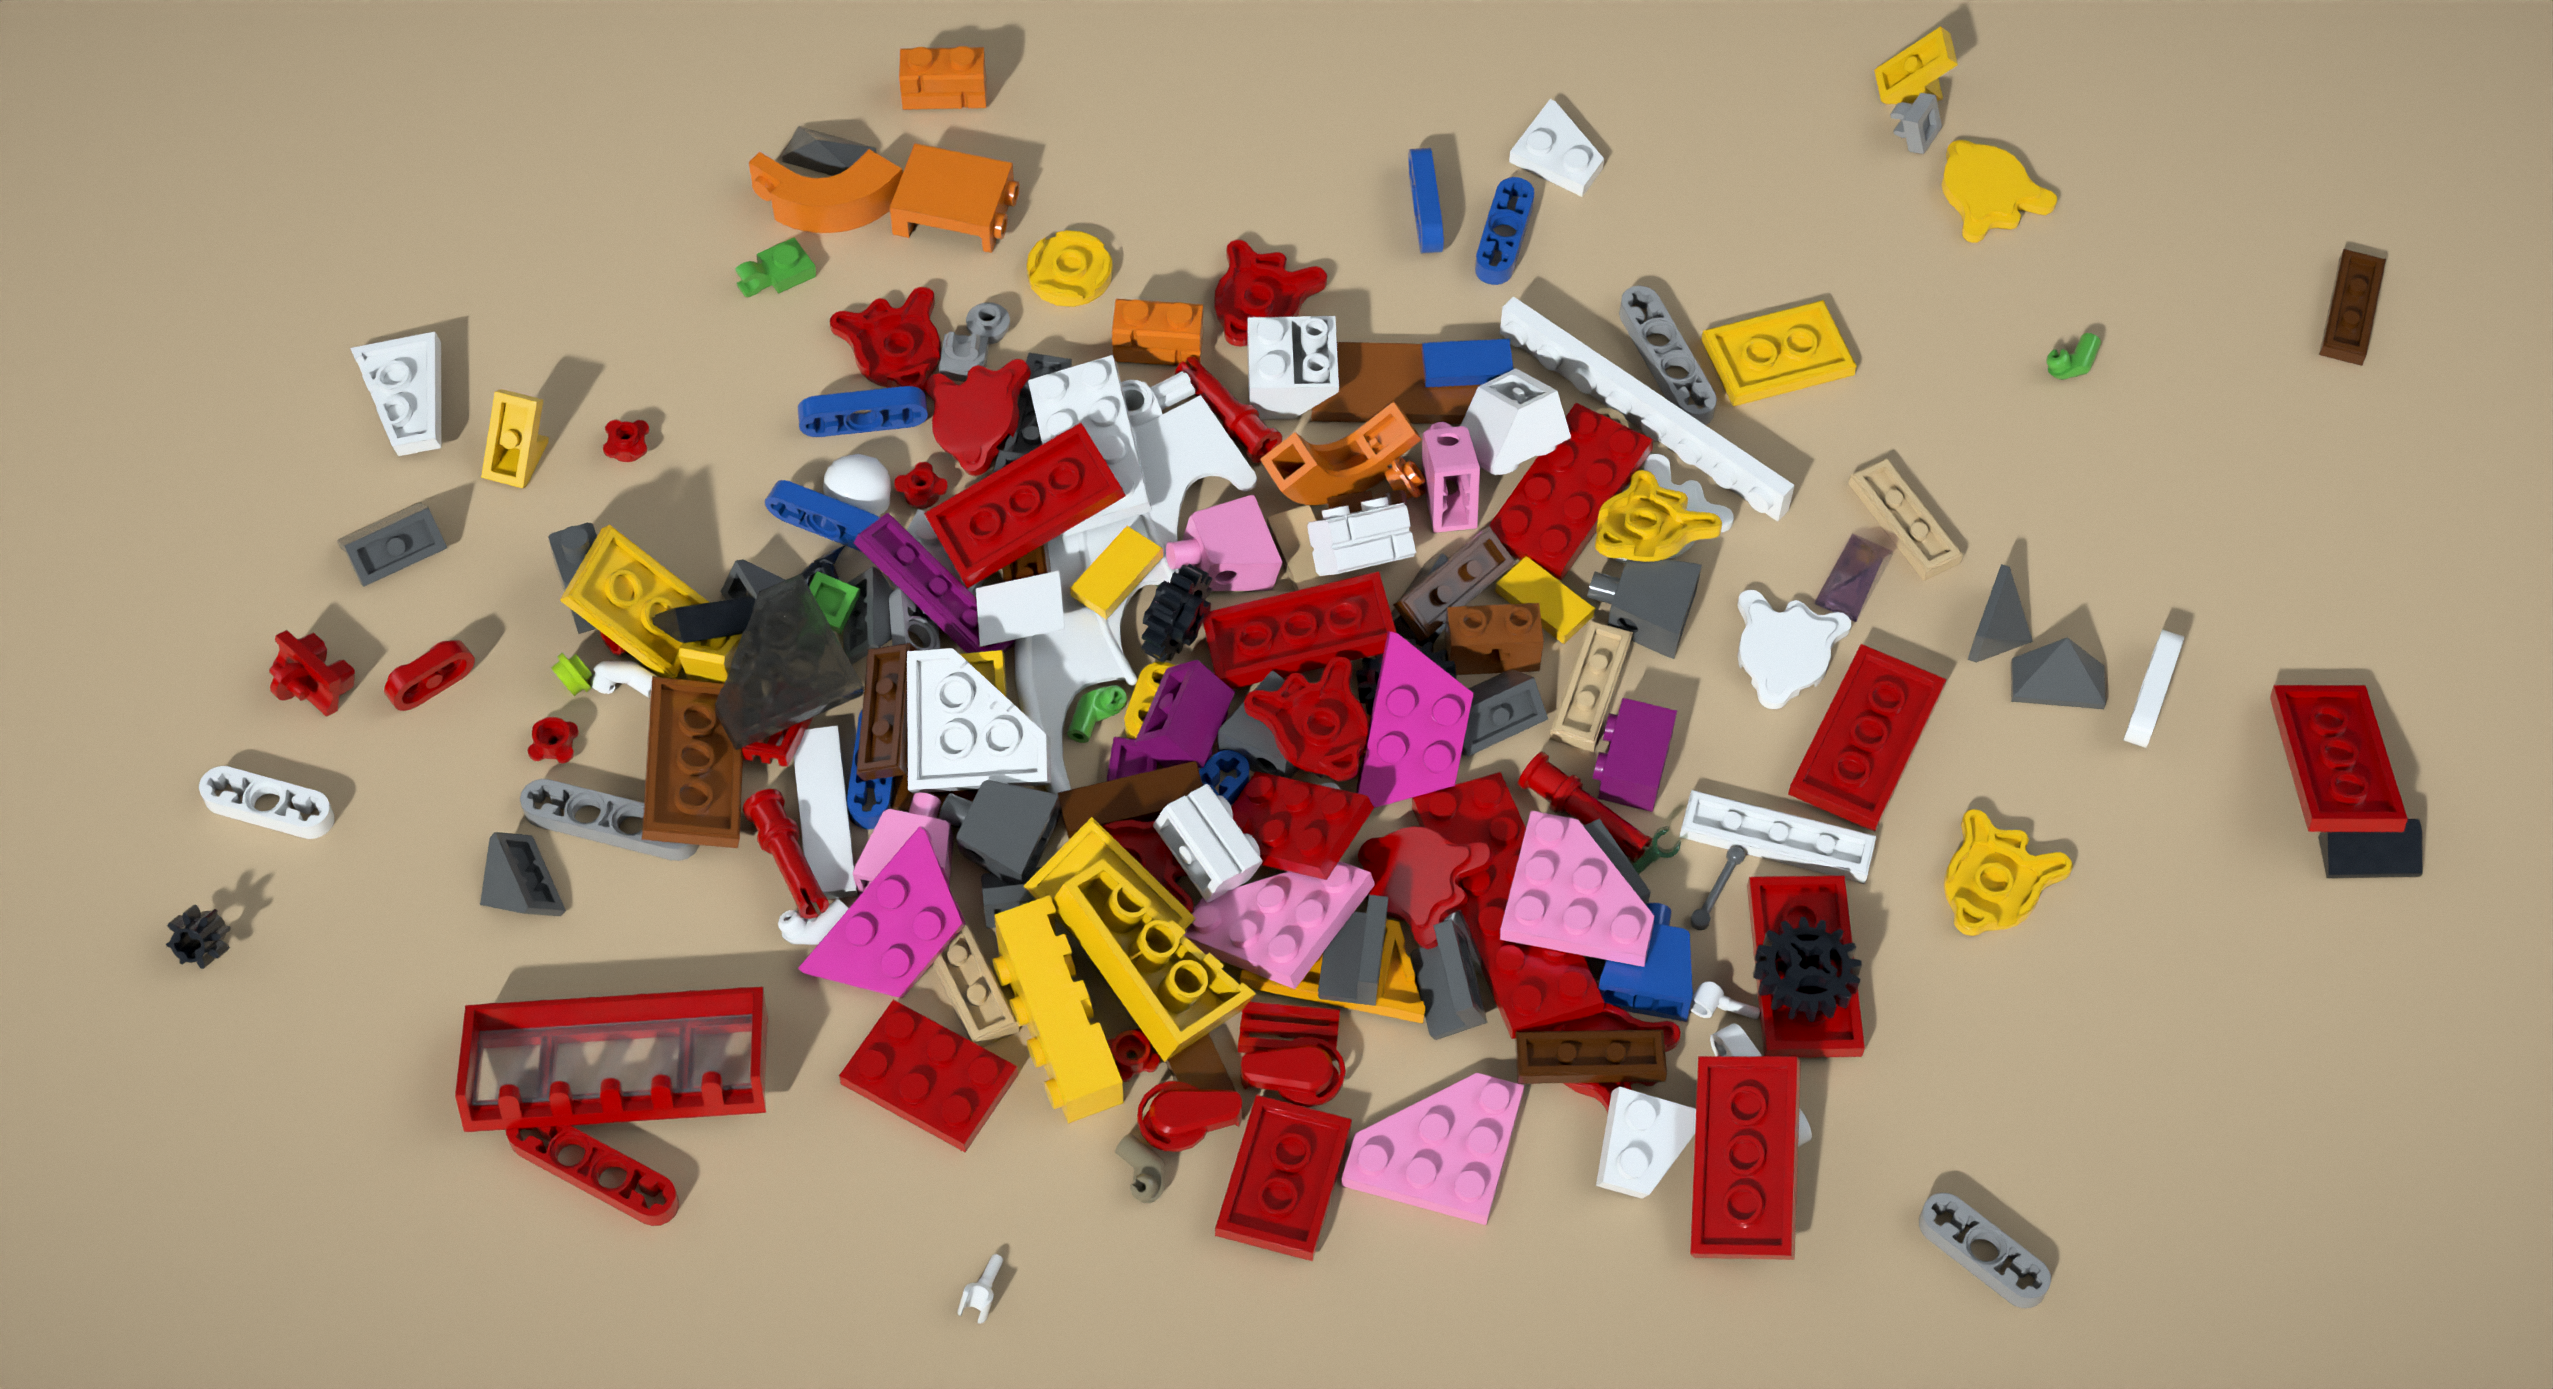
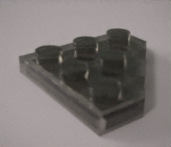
[715,574,864,750]

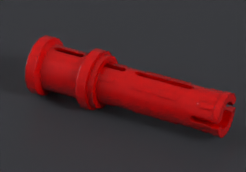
[1175,356,1283,463]
[1518,751,1652,863]
[742,788,829,919]

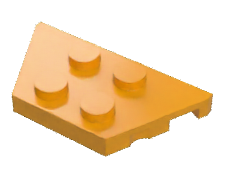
[1240,919,1425,1024]

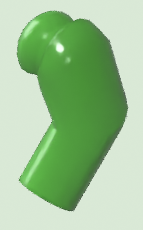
[2046,333,2101,380]
[1067,685,1127,743]

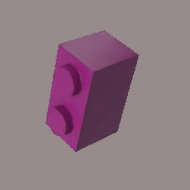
[1134,659,1235,768]
[1593,698,1677,812]

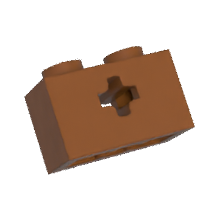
[1444,603,1544,675]

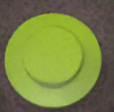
[551,652,593,696]

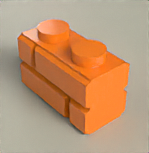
[899,46,987,110]
[1112,299,1204,366]

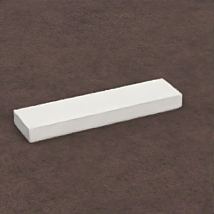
[794,725,858,900]
[1679,790,1876,884]

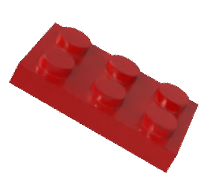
[1231,771,1374,880]
[839,999,1018,1153]
[1215,1095,1352,1261]

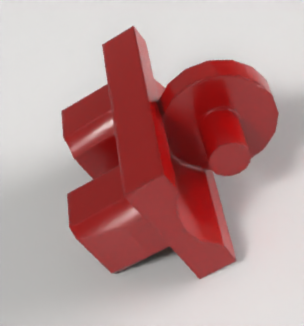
[269,630,355,717]

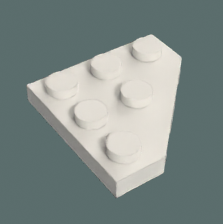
[907,648,1051,793]

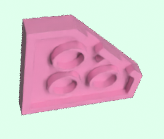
[1500,811,1654,967]
[1184,861,1375,989]
[1341,1073,1525,1225]

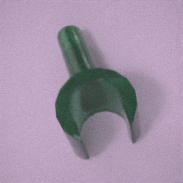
[1632,826,1681,874]

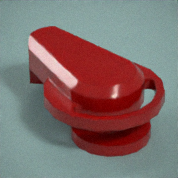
[1240,1037,1346,1107]
[1137,1081,1242,1152]

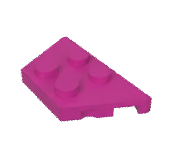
[1356,632,1474,808]
[798,826,966,998]

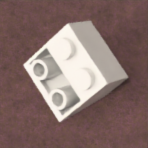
[1247,316,1339,420]
[1461,368,1571,476]

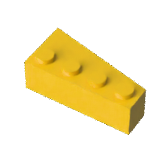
[1052,859,1256,1062]
[992,895,1124,1124]

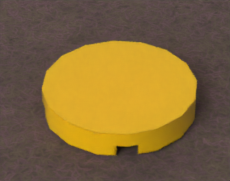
[1026,230,1113,307]

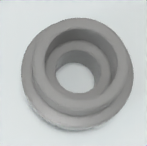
[966,303,1010,344]

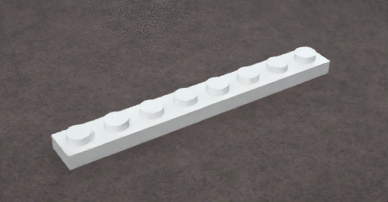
[1500,296,1794,522]

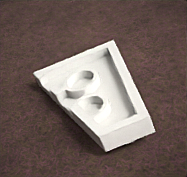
[350,332,441,456]

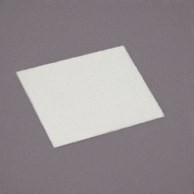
[976,571,1065,647]

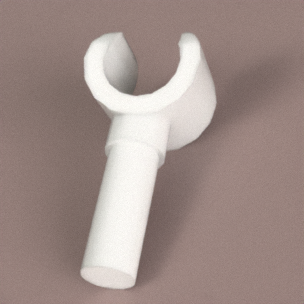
[1690,981,1760,1020]
[958,1254,1003,1324]

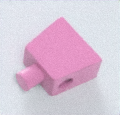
[1422,422,1480,533]
[1166,495,1282,591]
[853,792,954,894]

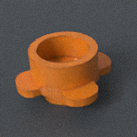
[1385,457,1426,500]

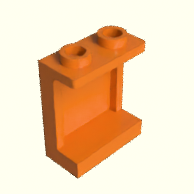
[890,143,1020,253]

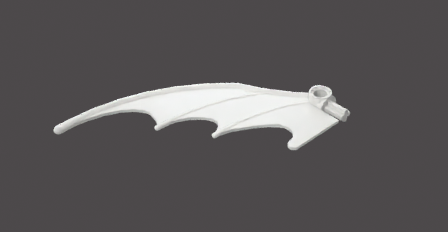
[1014,371,1257,822]

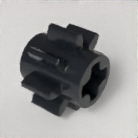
[166,904,231,969]

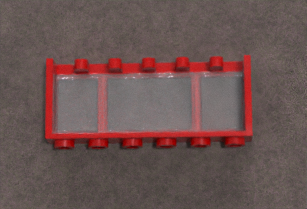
[455,986,768,1132]

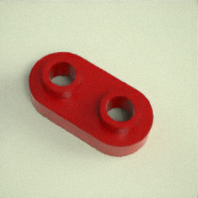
[384,640,475,711]

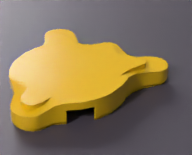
[1941,140,2057,243]
[1595,470,1722,562]
[1944,809,2073,936]

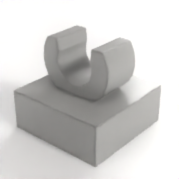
[1890,93,1942,154]
[939,332,989,381]

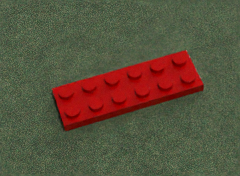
[1412,772,1604,1039]

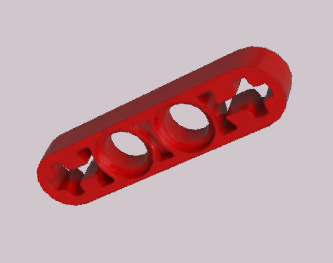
[506,1126,679,1226]

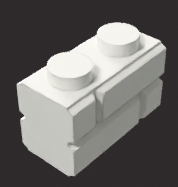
[1307,497,1416,576]
[1153,784,1263,903]

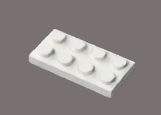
[1028,355,1152,536]

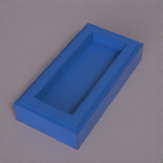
[1422,339,1513,387]

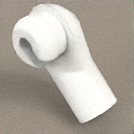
[590,661,658,698]
[778,899,849,945]

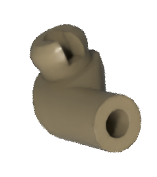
[1115,1133,1165,1203]

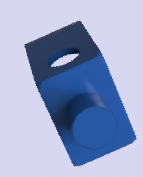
[1598,903,1693,1022]

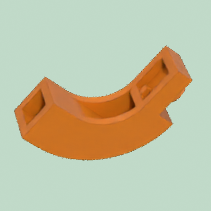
[749,149,903,233]
[1260,401,1422,505]

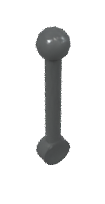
[1691,846,1745,930]

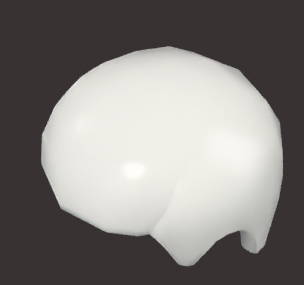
[823,454,891,517]

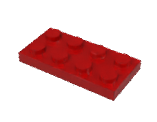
[1488,403,1653,581]
[924,423,1126,588]
[1203,571,1397,689]
[1788,644,1947,832]
[2270,685,2408,832]
[1747,876,1865,1058]
[1690,1056,1801,1260]

